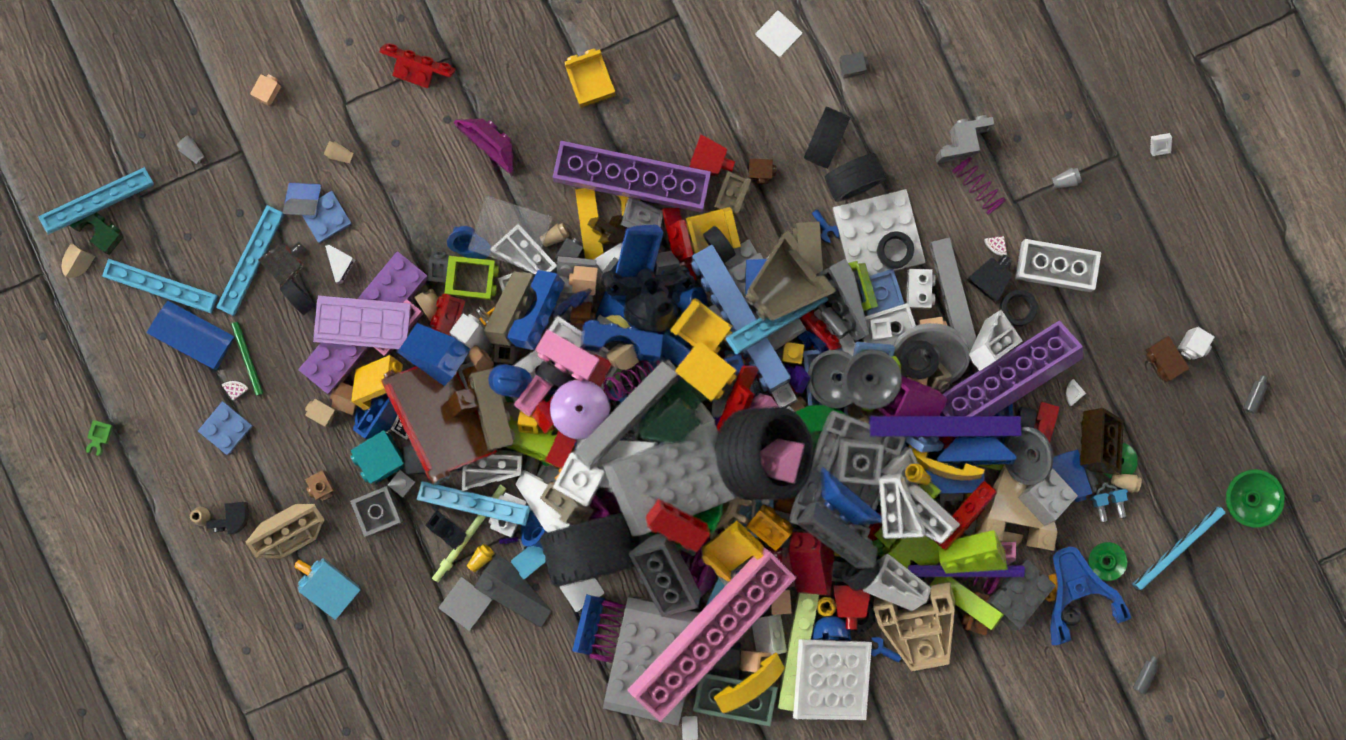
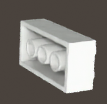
[1015,239,1101,292]

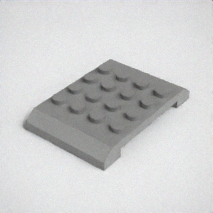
[790,410,906,537]
[603,420,736,536]
[603,595,701,726]

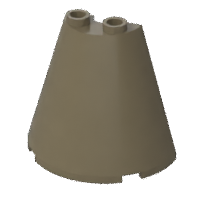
[745,230,835,321]

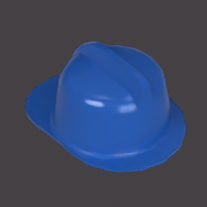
[447,226,491,259]
[676,287,708,314]
[488,365,533,398]
[521,508,547,549]

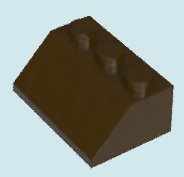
[1079,408,1124,475]

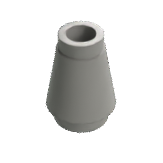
[176,135,205,164]
[1052,168,1082,189]

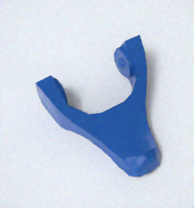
[1050,547,1131,645]

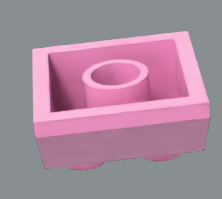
[760,439,804,483]

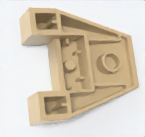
[975,464,1057,551]
[873,582,955,671]

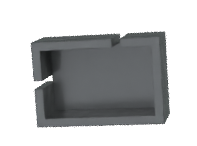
[986,559,1056,630]

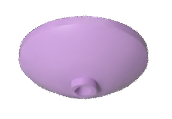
[550,380,610,439]

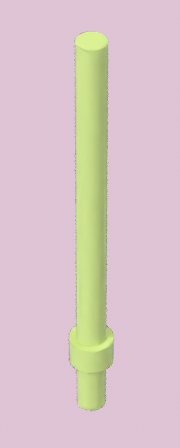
[432,484,506,582]

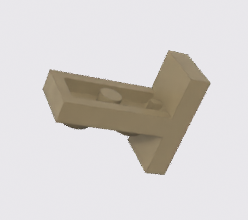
[540,482,594,525]

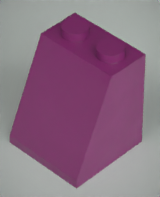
[879,375,947,416]

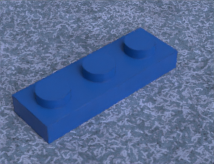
[572,594,605,655]

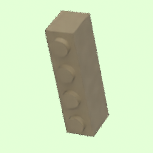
[792,222,823,274]
[484,271,536,346]
[469,369,515,451]

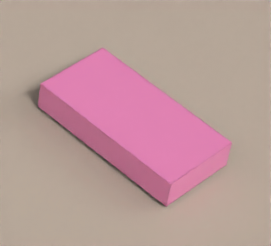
[514,375,552,417]

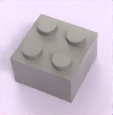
[836,438,884,485]
[1018,468,1078,526]
[350,486,403,537]

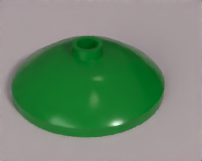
[1226,470,1285,527]

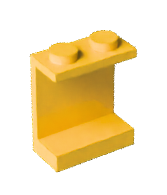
[686,207,741,254]
[702,520,764,582]

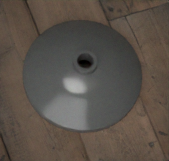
[808,350,853,408]
[842,350,901,409]
[1004,426,1053,485]

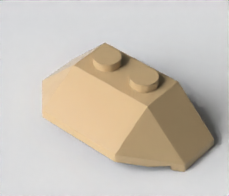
[246,504,324,558]

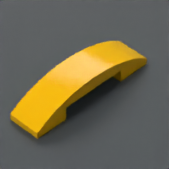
[575,188,604,260]
[909,444,984,480]
[714,652,785,713]

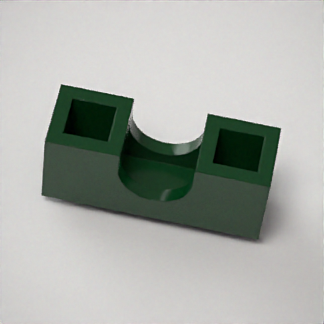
[69,212,123,255]

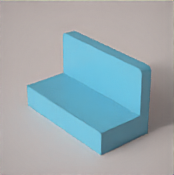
[511,546,546,579]

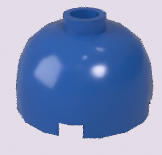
[812,614,851,641]

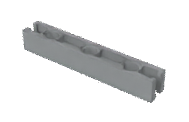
[929,237,976,362]
[574,361,678,470]

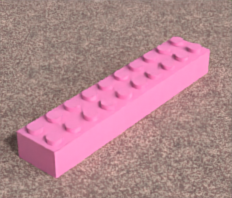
[628,547,796,722]

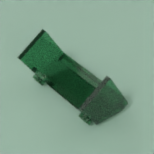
[637,378,707,444]

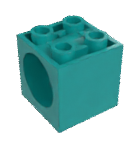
[350,430,405,484]

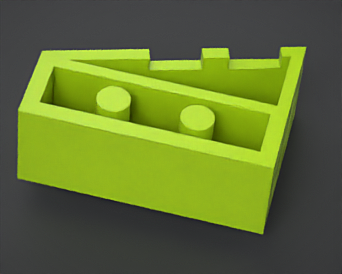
[938,530,1008,573]

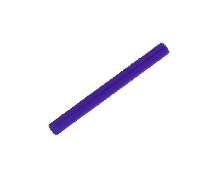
[908,565,1025,577]

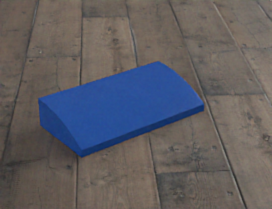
[609,225,663,300]
[146,301,235,370]

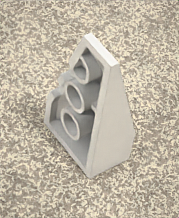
[515,470,583,532]

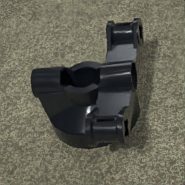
[600,266,696,332]

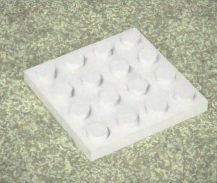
[832,189,926,280]
[793,639,872,720]

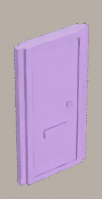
[313,296,411,349]

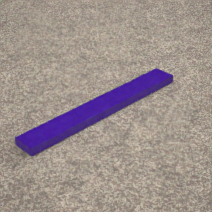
[869,416,1021,437]

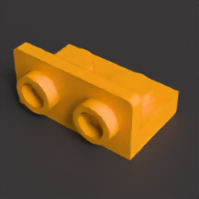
[746,504,793,551]

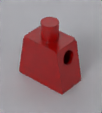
[689,134,736,177]
[833,585,870,629]

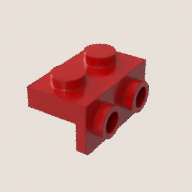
[430,294,465,337]

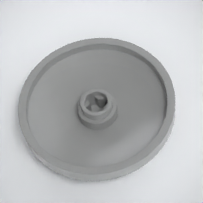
[893,323,970,384]

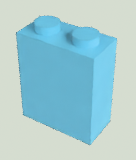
[298,558,360,620]

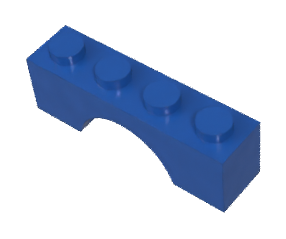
[507,270,565,350]
[580,320,663,363]

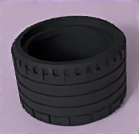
[716,407,814,500]
[540,513,636,587]

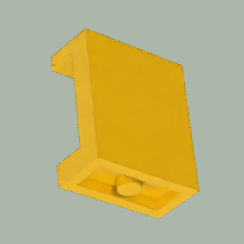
[564,49,616,108]
[670,298,733,354]
[675,340,737,401]
[351,355,403,410]

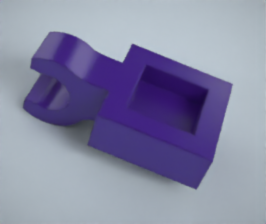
[784,362,810,393]

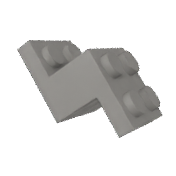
[935,115,994,164]
[724,239,763,304]
[553,256,596,321]

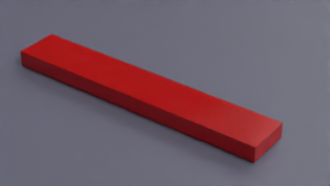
[545,354,612,469]

